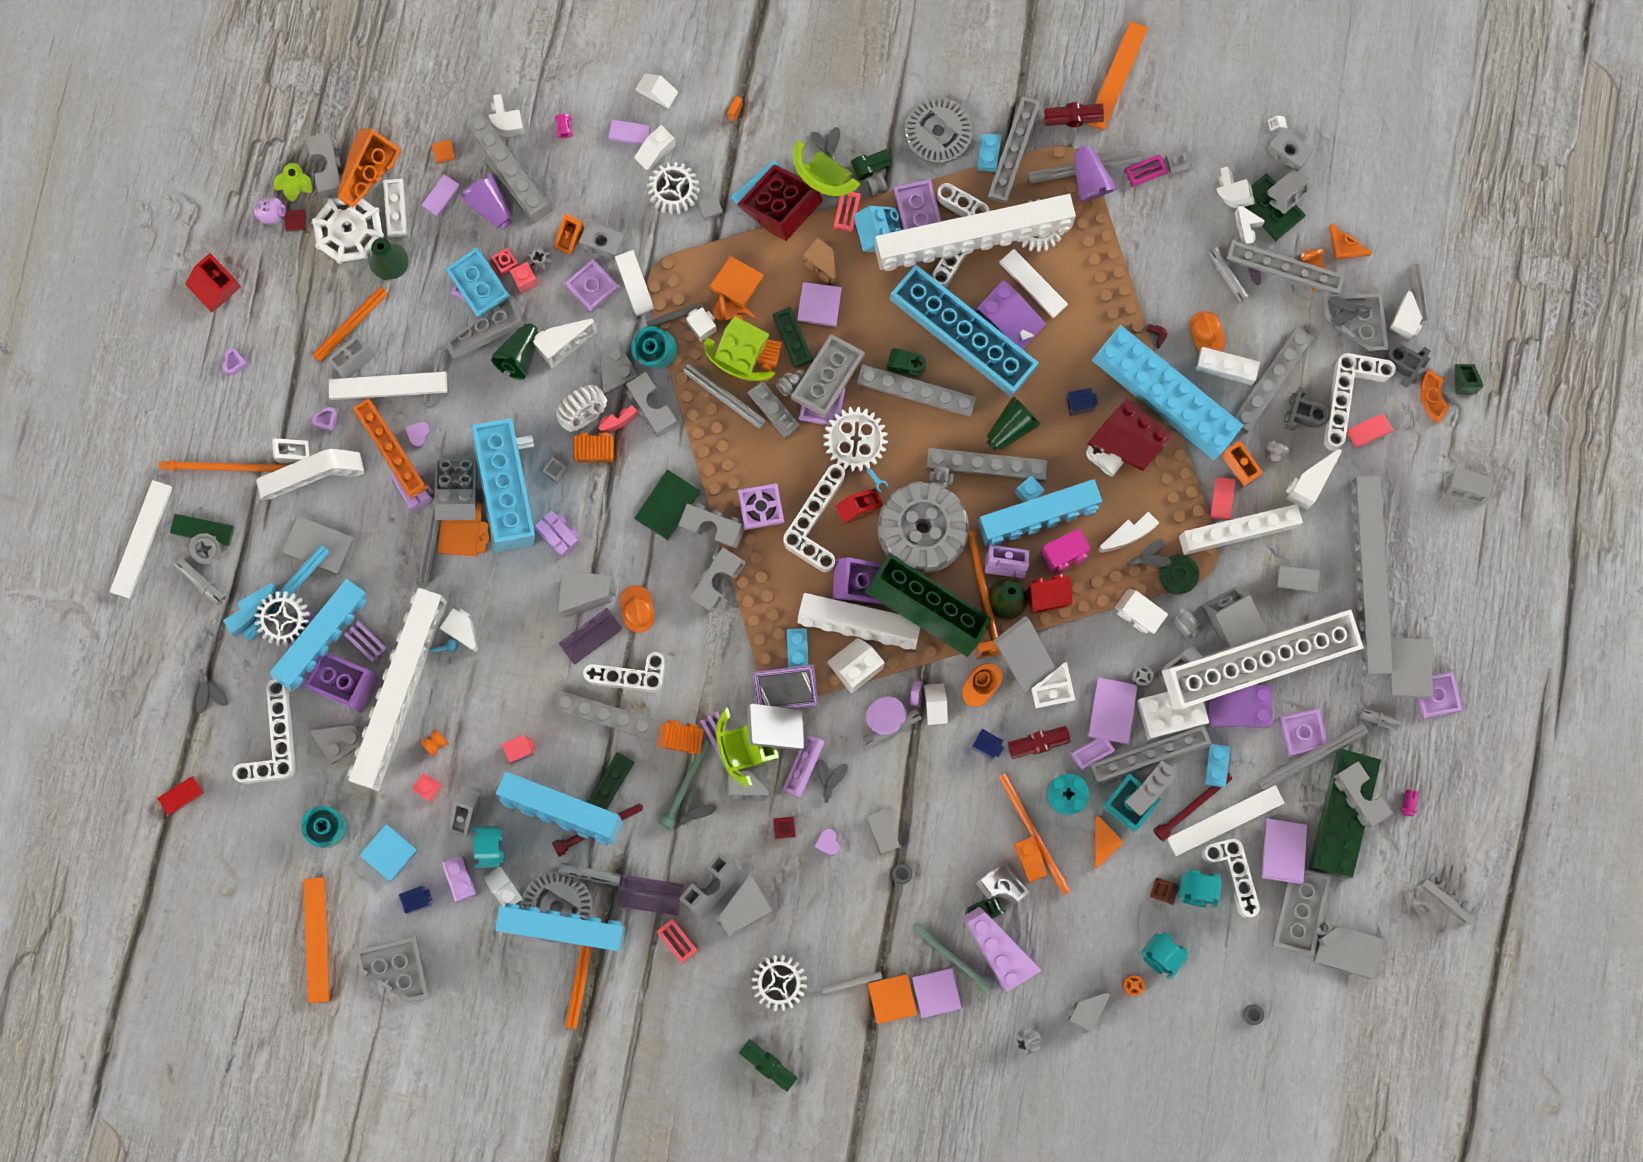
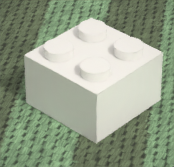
[1114,589,1168,634]

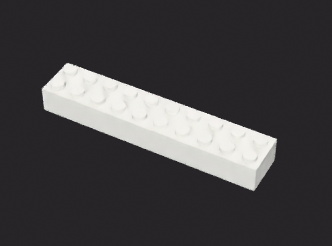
[875,194,1076,271]
[348,588,447,792]
[1161,610,1363,709]

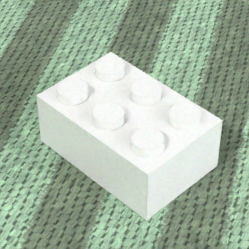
[1136,692,1209,741]

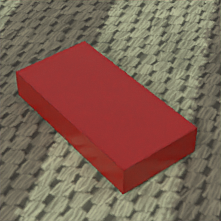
[157,776,204,816]

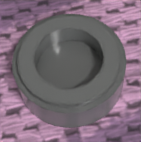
[892,864,912,884]
[1243,1004,1264,1025]

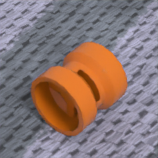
[420,729,449,757]

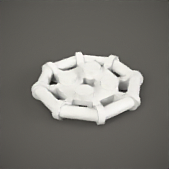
[311,198,384,264]

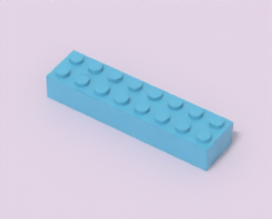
[890,265,1039,398]
[1091,325,1244,460]

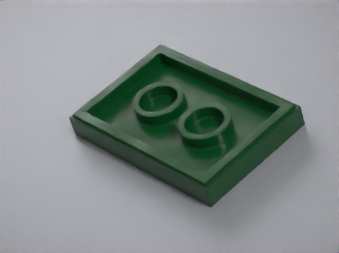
[1245,173,1306,241]
[634,469,701,541]

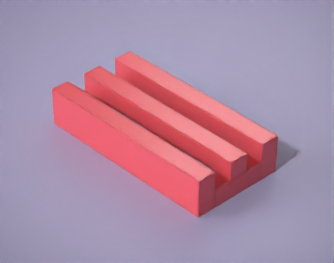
[834,192,861,233]
[656,918,698,964]

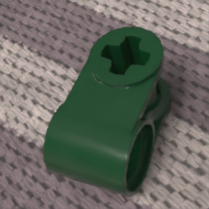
[886,348,925,376]
[965,897,1006,919]

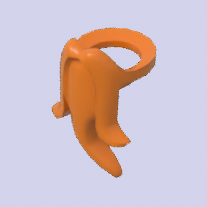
[1301,248,1331,292]
[712,295,756,321]

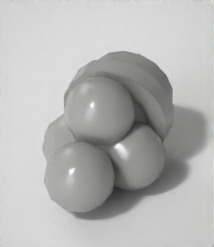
[776,369,806,397]
[1265,441,1289,463]

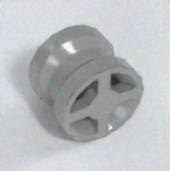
[865,172,888,196]
[1132,665,1153,687]

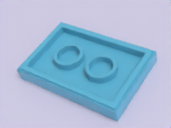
[445,247,511,318]

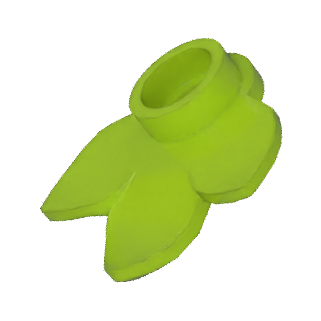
[274,163,313,203]

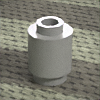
[1171,608,1201,638]

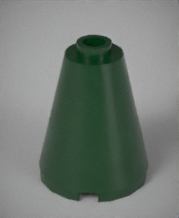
[369,238,408,280]
[491,323,539,380]
[987,396,1041,450]
[989,579,1028,619]

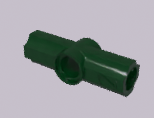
[739,1039,798,1092]

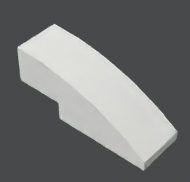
[615,250,654,317]
[1098,512,1159,553]

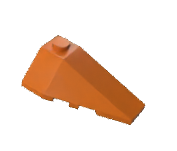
[336,129,401,207]

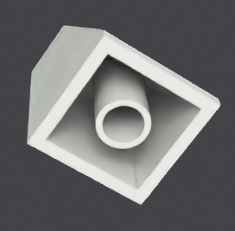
[827,638,885,694]

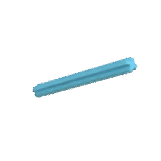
[243,545,329,641]

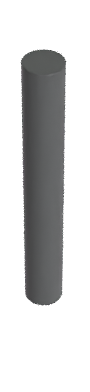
[646,302,704,327]

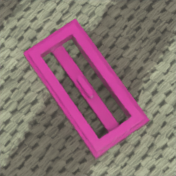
[1124,154,1168,187]

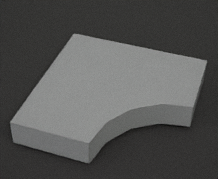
[976,861,1030,905]

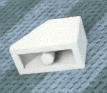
[634,125,676,172]
[1388,291,1422,340]
[440,608,478,653]

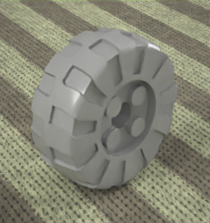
[877,481,969,574]

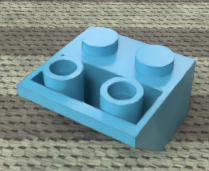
[853,206,902,252]

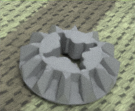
[189,533,222,565]

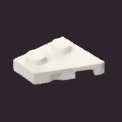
[1031,662,1075,709]

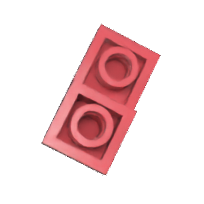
[488,248,518,278]
[598,405,638,433]
[1346,414,1393,448]
[1210,477,1236,520]

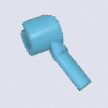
[867,468,888,493]
[430,639,459,653]

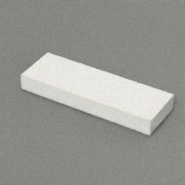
[383,178,408,238]

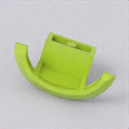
[793,139,861,196]
[704,316,776,381]
[716,707,779,786]

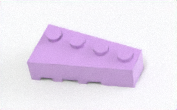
[962,907,1042,992]

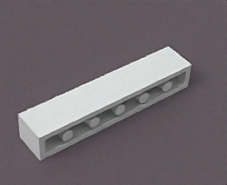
[1179,504,1303,555]
[797,593,920,650]

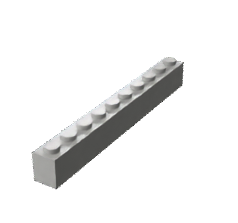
[1350,476,1393,676]

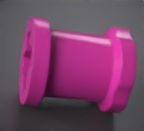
[555,114,573,139]

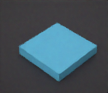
[359,824,418,882]

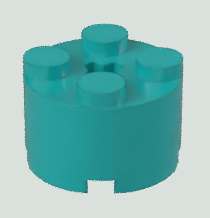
[632,326,677,369]
[1046,774,1089,815]
[301,806,347,848]
[473,826,504,869]
[1178,869,1222,908]
[1140,932,1189,979]

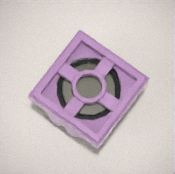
[738,483,784,530]

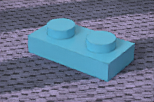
[978,133,1002,172]
[787,628,808,667]
[1205,744,1230,787]

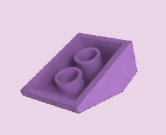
[976,280,1046,349]
[832,557,886,606]
[303,653,379,713]
[1208,685,1273,728]

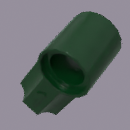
[851,149,893,181]

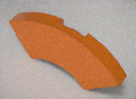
[1420,369,1450,423]

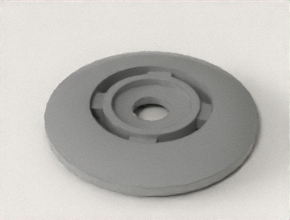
[905,98,972,163]
[520,871,592,943]

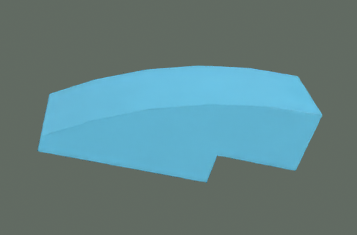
[223,582,278,637]

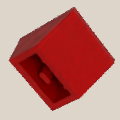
[185,253,241,313]
[1026,574,1073,614]

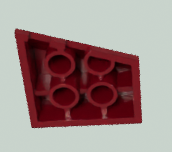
[1087,398,1173,471]

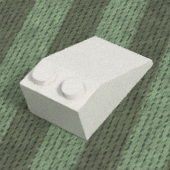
[533,318,597,369]
[1286,449,1342,510]

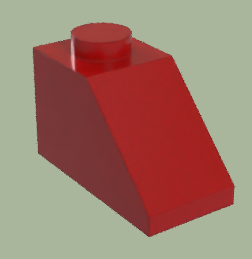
[835,488,883,523]

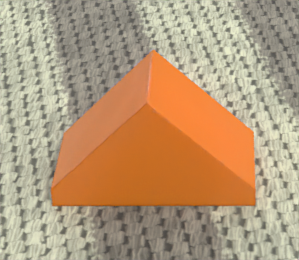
[553,213,584,256]

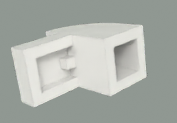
[489,94,524,137]
[1216,166,1255,208]

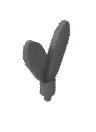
[811,127,840,161]
[1329,296,1372,326]
[1127,539,1171,567]
[196,669,227,713]
[817,759,848,803]
[676,788,716,828]

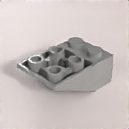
[434,459,476,520]

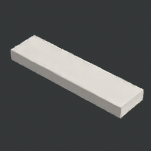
[999,249,1068,319]

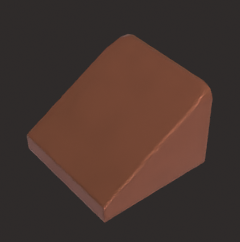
[1150,878,1179,905]

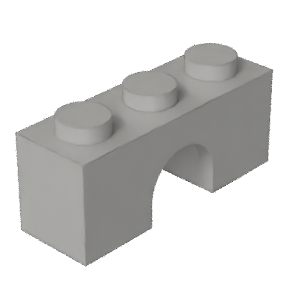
[306,132,343,198]
[625,372,678,437]
[678,502,745,549]
[690,547,746,613]
[1126,760,1177,816]
[1334,761,1393,828]
[679,852,743,920]

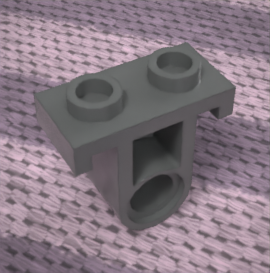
[1385,344,1431,388]
[1284,387,1329,431]

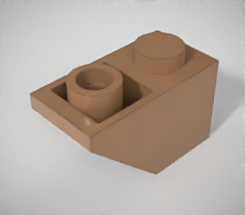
[803,238,836,284]

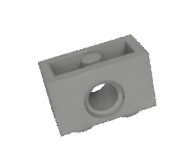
[1266,127,1314,172]
[579,221,625,261]

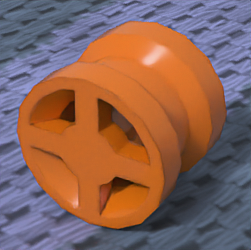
[1122,975,1145,996]

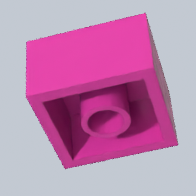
[1040,528,1091,575]

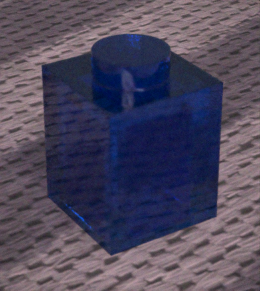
[1066,388,1098,416]
[971,729,1004,760]
[399,886,433,914]

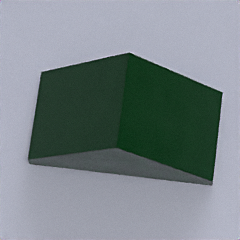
[1454,364,1483,395]

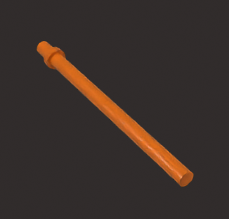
[158,460,290,472]
[999,773,1071,895]

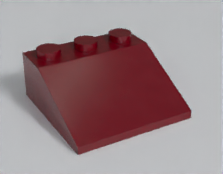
[737,164,823,241]

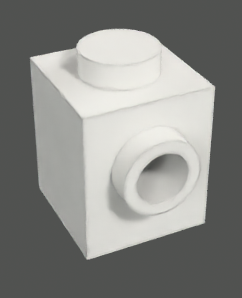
[686,307,717,342]

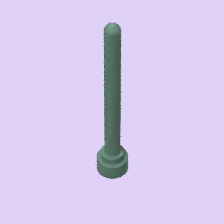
[658,739,711,830]
[913,923,996,994]

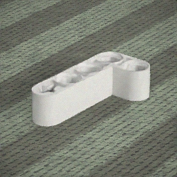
[583,652,665,692]
[1202,839,1260,918]

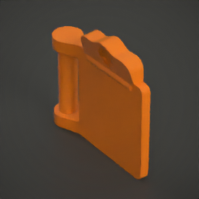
[437,501,491,557]

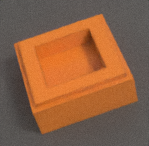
[727,96,743,122]
[432,139,456,164]

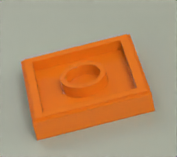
[710,256,764,308]
[868,974,917,1024]

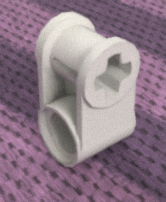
[1086,445,1124,477]

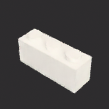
[1195,347,1260,385]

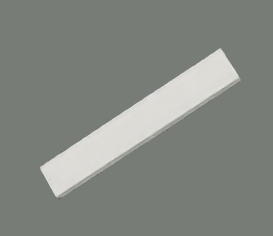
[329,372,447,400]
[110,480,173,599]
[1167,785,1284,857]

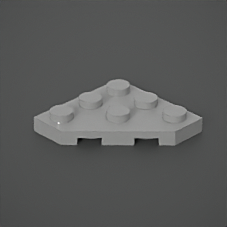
[1322,293,1389,353]
[355,936,429,1002]

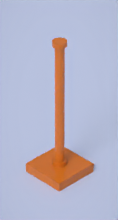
[968,530,1001,659]

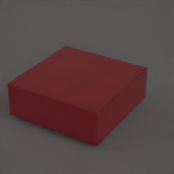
[285,210,306,232]
[773,816,795,839]

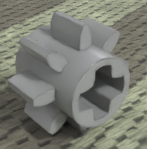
[527,247,552,272]
[929,467,954,489]
[1015,1027,1041,1055]

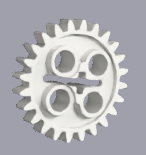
[823,407,888,472]

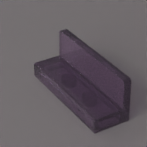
[558,608,622,664]
[618,875,683,916]

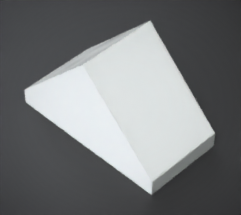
[635,73,678,109]
[272,438,309,464]
[924,683,948,725]

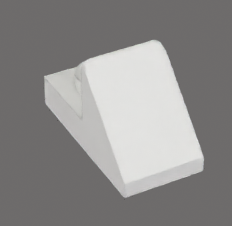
[1235,206,1265,246]
[483,865,522,907]

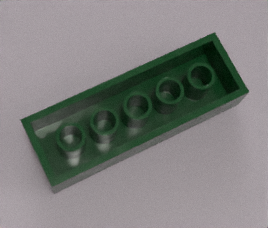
[865,553,991,657]
[1308,749,1381,879]

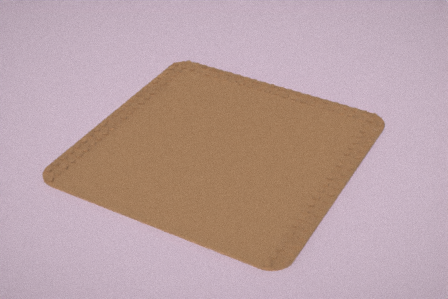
[647,145,1218,696]

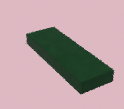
[772,307,813,369]
[170,514,234,546]
[587,752,635,810]

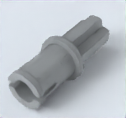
[1359,708,1401,731]

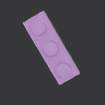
[782,735,824,798]

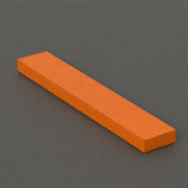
[1086,21,1148,131]
[352,398,428,499]
[303,877,330,1003]

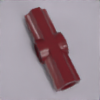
[1044,102,1104,128]
[1007,725,1071,760]

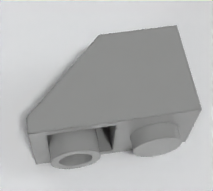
[728,771,770,801]

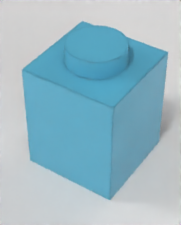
[1015,475,1045,502]

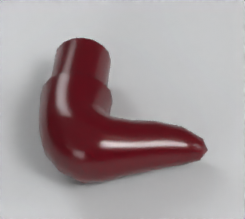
[1147,324,1168,349]

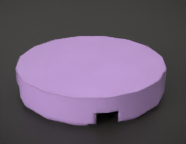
[866,696,906,735]

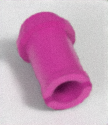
[1401,790,1419,817]

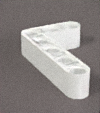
[932,183,989,288]
[1324,353,1396,451]
[256,449,365,500]
[784,464,845,573]
[232,679,296,784]

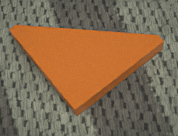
[1329,224,1372,260]
[1094,815,1124,869]

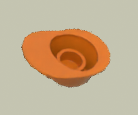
[1189,311,1225,351]
[620,585,655,632]
[962,663,1003,707]

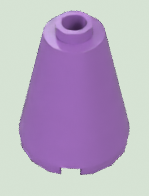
[1074,145,1117,202]
[460,173,513,229]

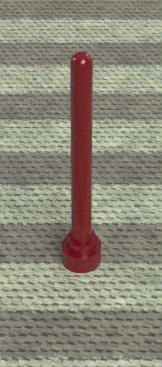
[1153,773,1232,842]
[552,803,643,857]

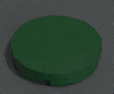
[1159,555,1199,595]

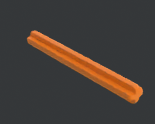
[312,287,388,362]
[565,945,592,1029]

